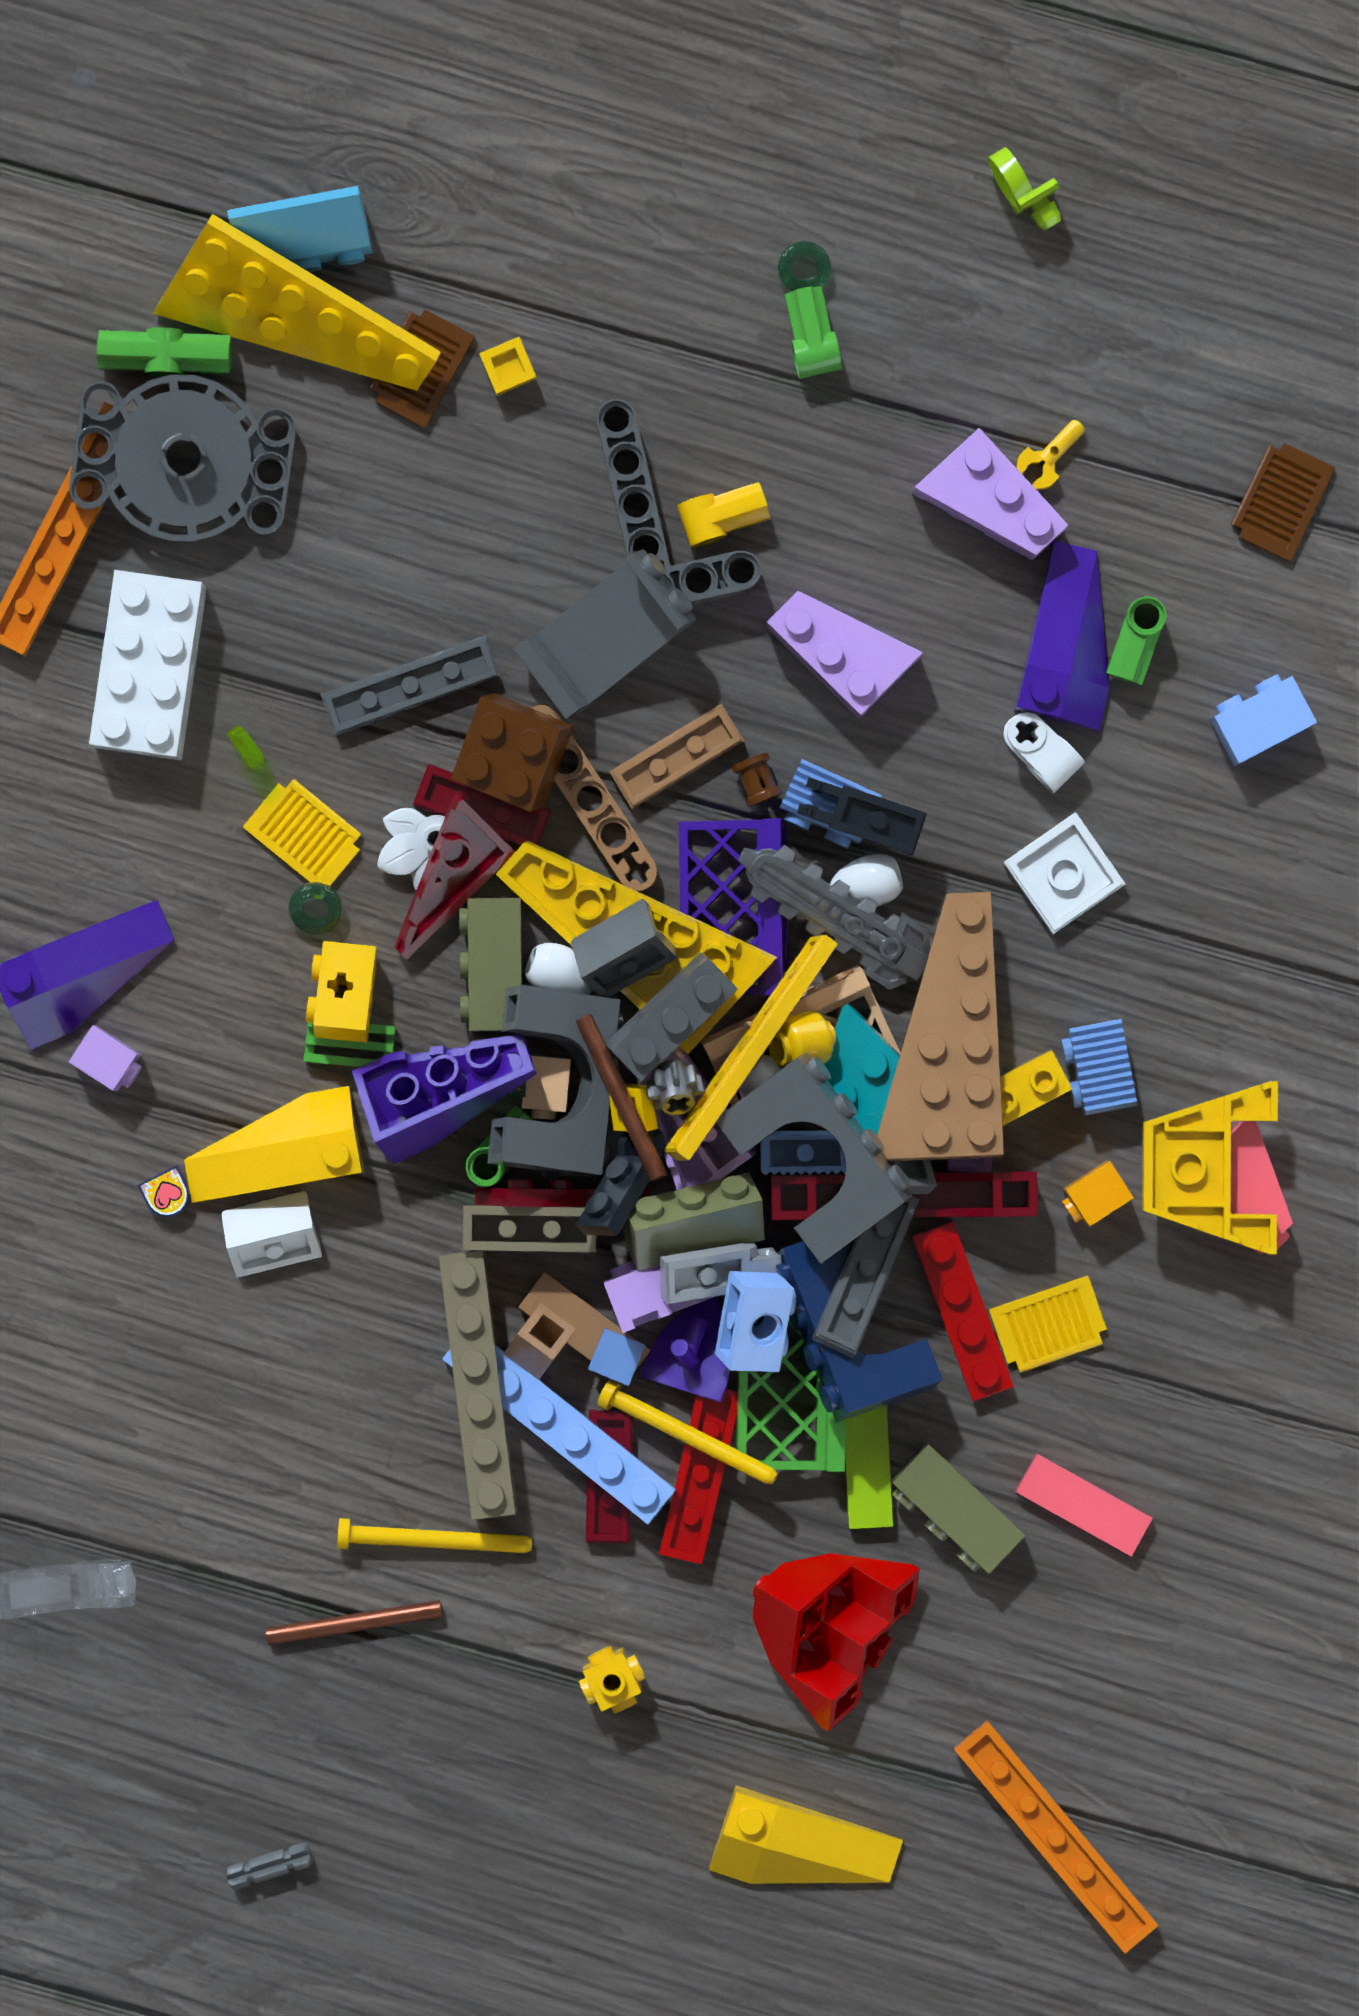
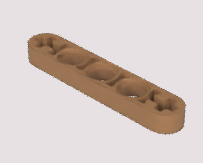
[532,705,657,892]

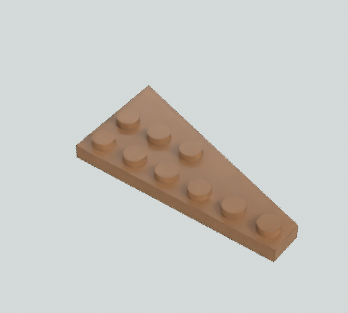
[877,892,1004,1161]

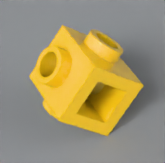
[579,1646,646,1714]

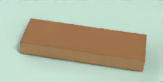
[609,703,744,810]
[519,1272,650,1385]

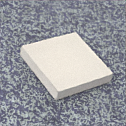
[1003,812,1125,935]

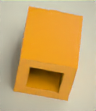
[1061,1161,1134,1227]

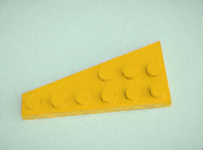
[152,214,441,391]

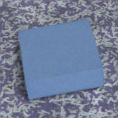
[588,1328,645,1386]

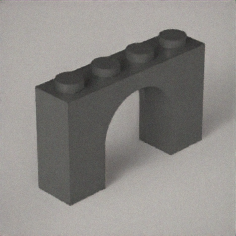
[487,985,623,1177]
[716,1052,913,1264]

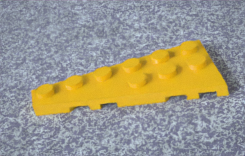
[496,841,778,1054]

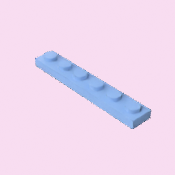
[443,1344,677,1524]

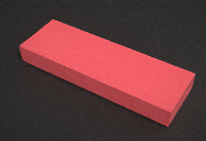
[1015,1453,1153,1557]

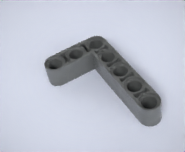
[597,399,761,606]

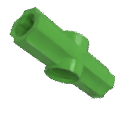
[97,327,232,377]

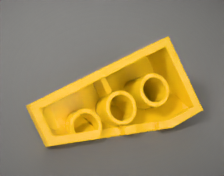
[184,1086,365,1203]
[709,1785,903,1884]

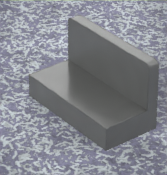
[571,899,677,998]

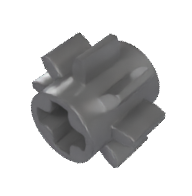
[646,1060,704,1115]

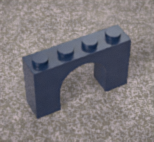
[776,1240,943,1423]

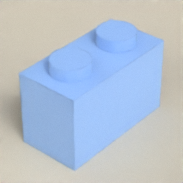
[1210,674,1317,766]

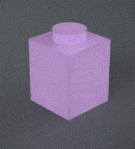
[69,1025,142,1091]

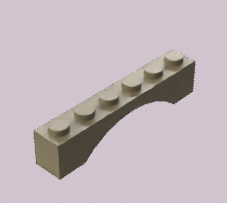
[439,1250,518,1520]

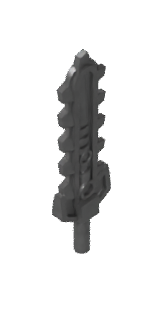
[738,845,930,990]

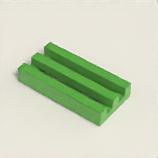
[303,1023,396,1067]

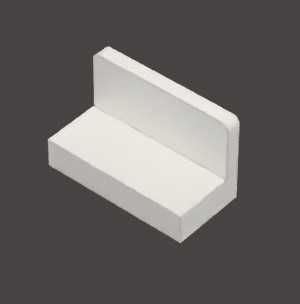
[222,1191,322,1278]

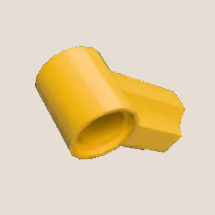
[677,482,771,548]

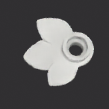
[377,808,445,890]

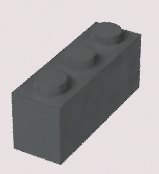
[606,952,738,1081]

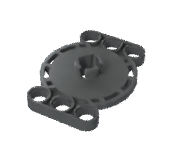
[69,375,296,542]

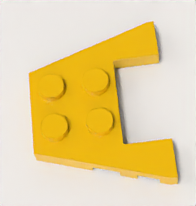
[1142,1081,1278,1254]

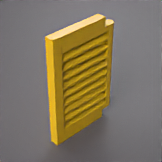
[243,779,362,894]
[988,1275,1107,1373]

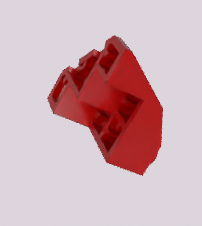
[752,1553,920,1732]

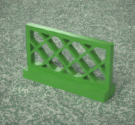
[736,1319,846,1472]

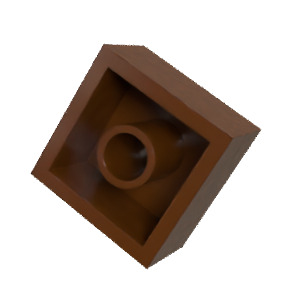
[451,693,574,812]

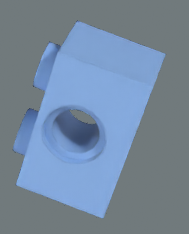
[715,1271,796,1372]

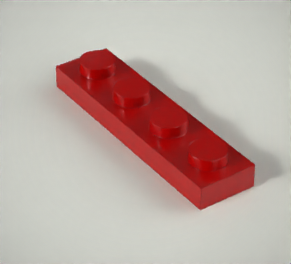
[911,1221,1014,1402]
[659,1388,737,1564]

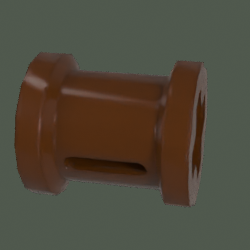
[731,752,784,808]

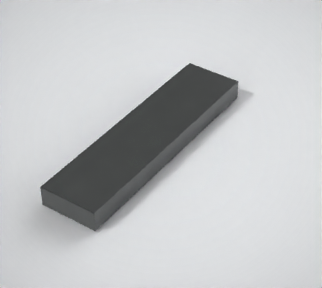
[320,635,501,736]
[812,1196,920,1358]

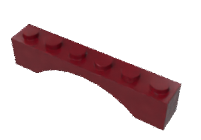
[770,1171,1038,1220]

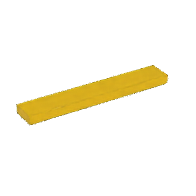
[665,935,838,1161]

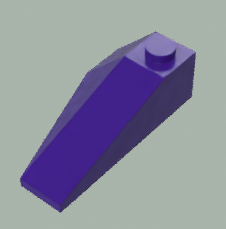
[1014,541,1109,732]
[0,900,175,1050]
[352,1034,537,1164]

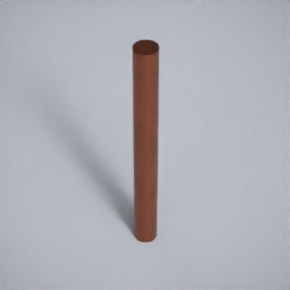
[576,1014,667,1181]
[266,1600,442,1645]

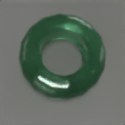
[777,241,832,292]
[288,882,343,935]

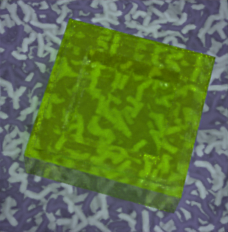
[226,725,268,773]

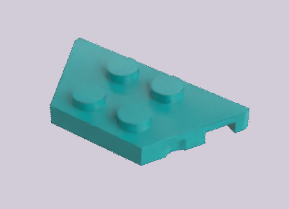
[824,1003,900,1135]

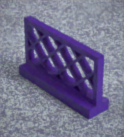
[679,818,789,996]

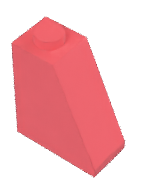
[1230,1121,1293,1254]

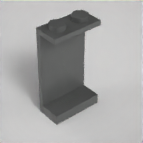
[513,549,697,719]

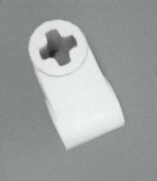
[1003,712,1085,793]

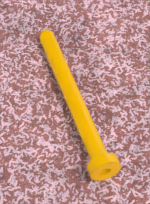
[597,1379,778,1484]
[337,1518,532,1553]

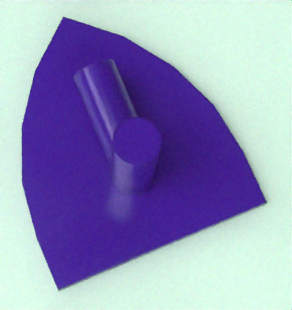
[640,1297,732,1403]

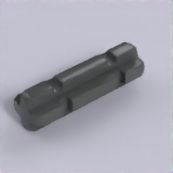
[226,1843,313,1890]

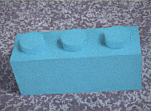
[227,186,373,272]

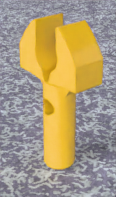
[1016,420,1085,491]

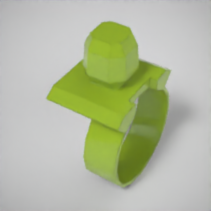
[987,147,1061,231]

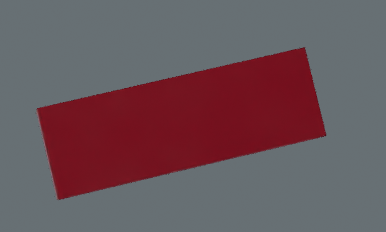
[413,763,551,846]
[585,1409,633,1544]

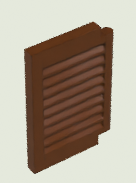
[368,309,475,429]
[1231,443,1335,562]

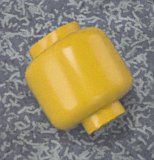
[768,1010,836,1067]

